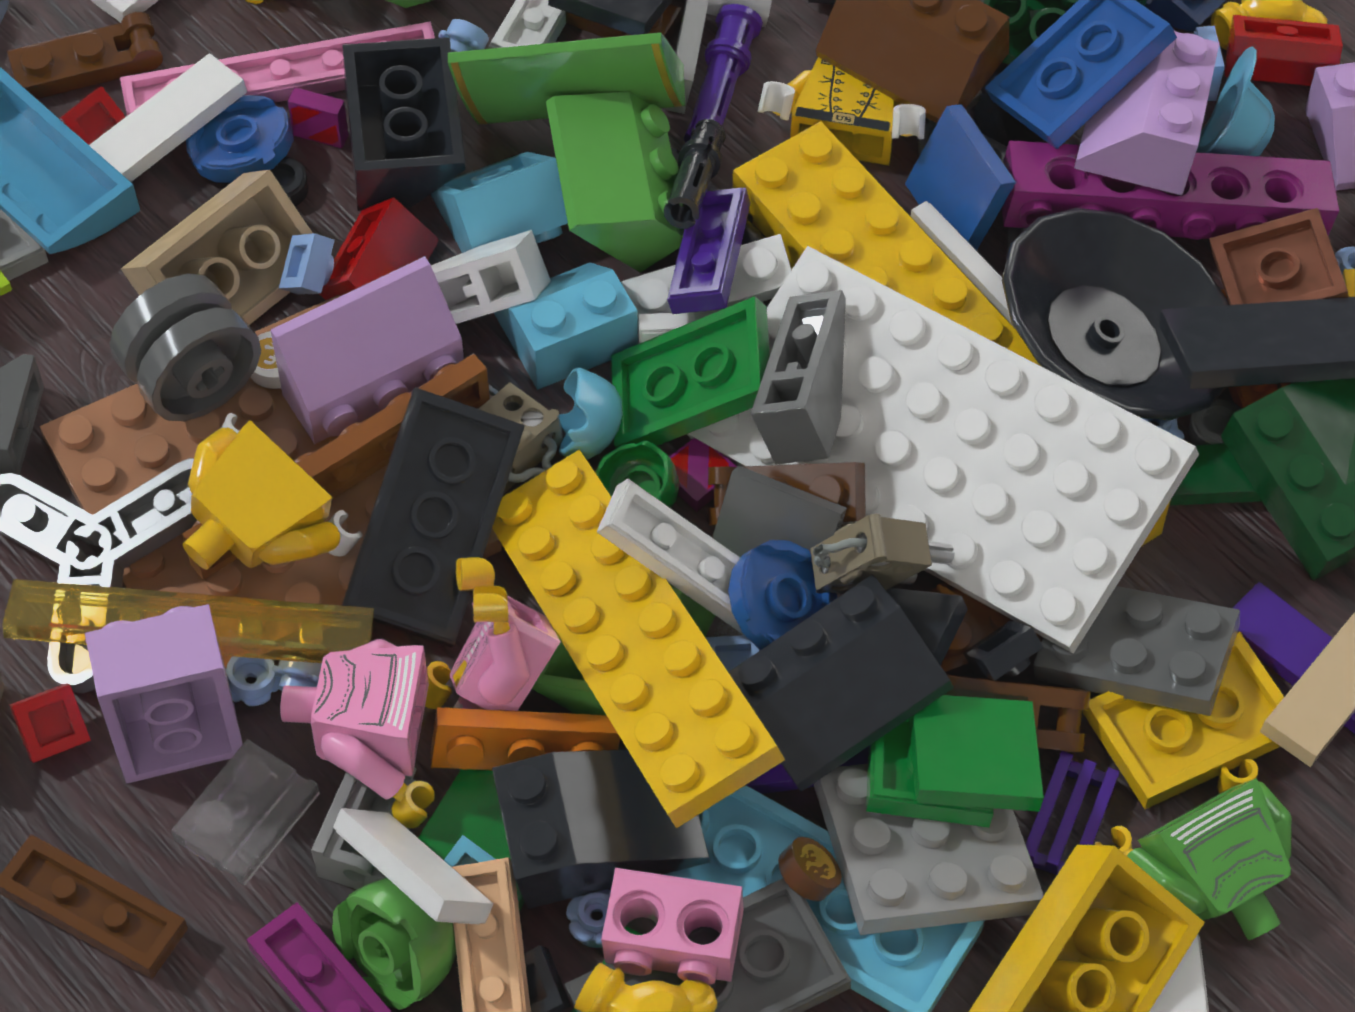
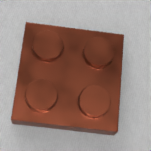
[1209,208,1349,305]

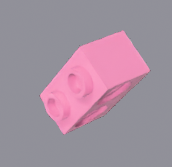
[601,868,744,985]

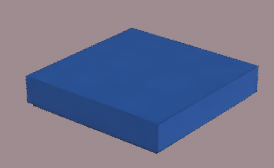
[905,104,1016,251]

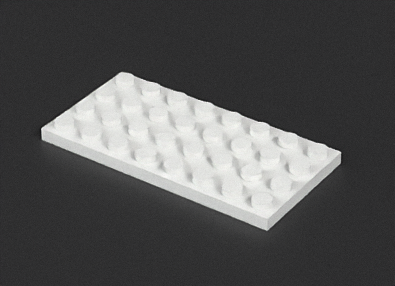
[687,246,1199,654]

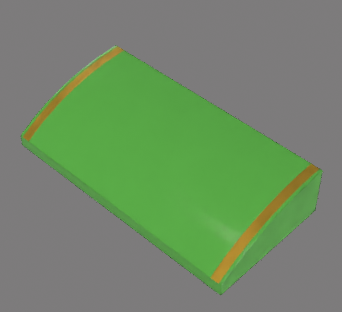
[448,33,685,125]

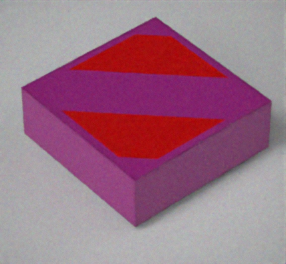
[287,87,349,148]
[670,437,737,512]

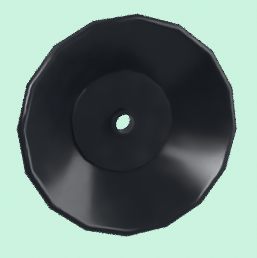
[1002,208,1230,420]

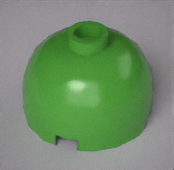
[332,878,456,1010]

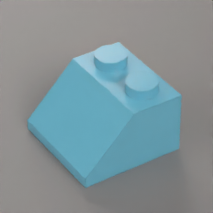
[431,152,568,253]
[494,263,638,390]

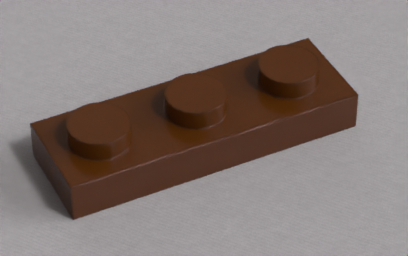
[0,834,188,979]

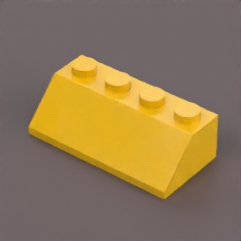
[969,845,1205,1012]

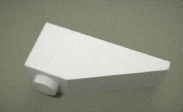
[431,230,551,324]

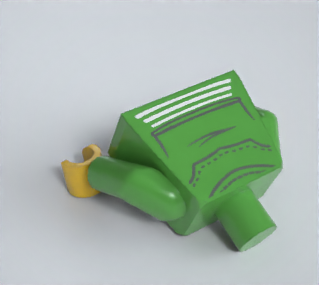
[1095,759,1292,940]

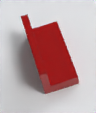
[1224,15,1343,86]
[319,198,438,300]

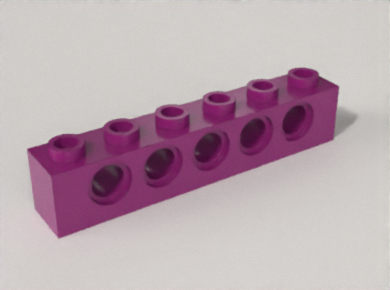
[1002,141,1339,240]

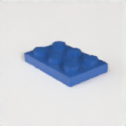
[985,0,1177,149]

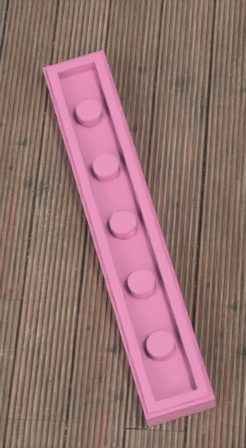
[120,21,435,116]

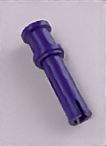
[684,4,763,144]

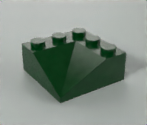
[1221,378,1355,581]

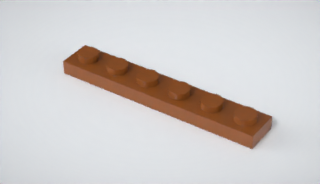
[183,353,490,580]

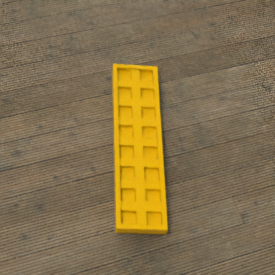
[492,449,785,829]

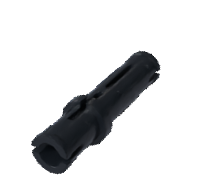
[664,119,726,229]

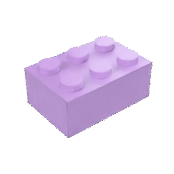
[85,604,245,784]

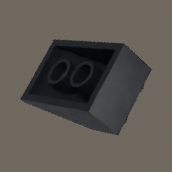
[492,750,710,909]

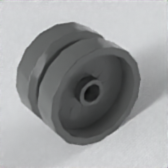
[109,273,261,422]

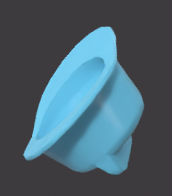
[1196,46,1275,156]

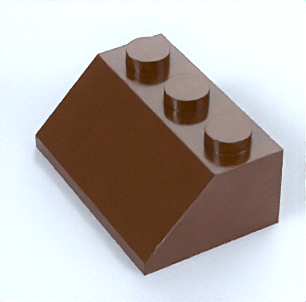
[816,0,1010,123]

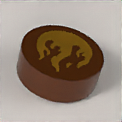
[778,837,842,901]

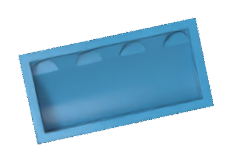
[0,67,140,254]

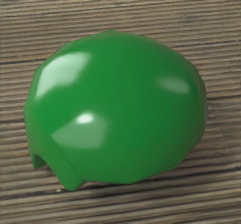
[595,441,680,508]

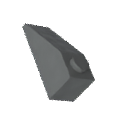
[751,290,846,464]

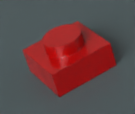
[59,86,126,145]
[9,683,91,763]

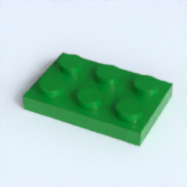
[611,296,770,448]

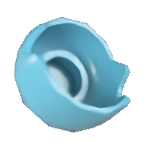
[559,368,623,459]

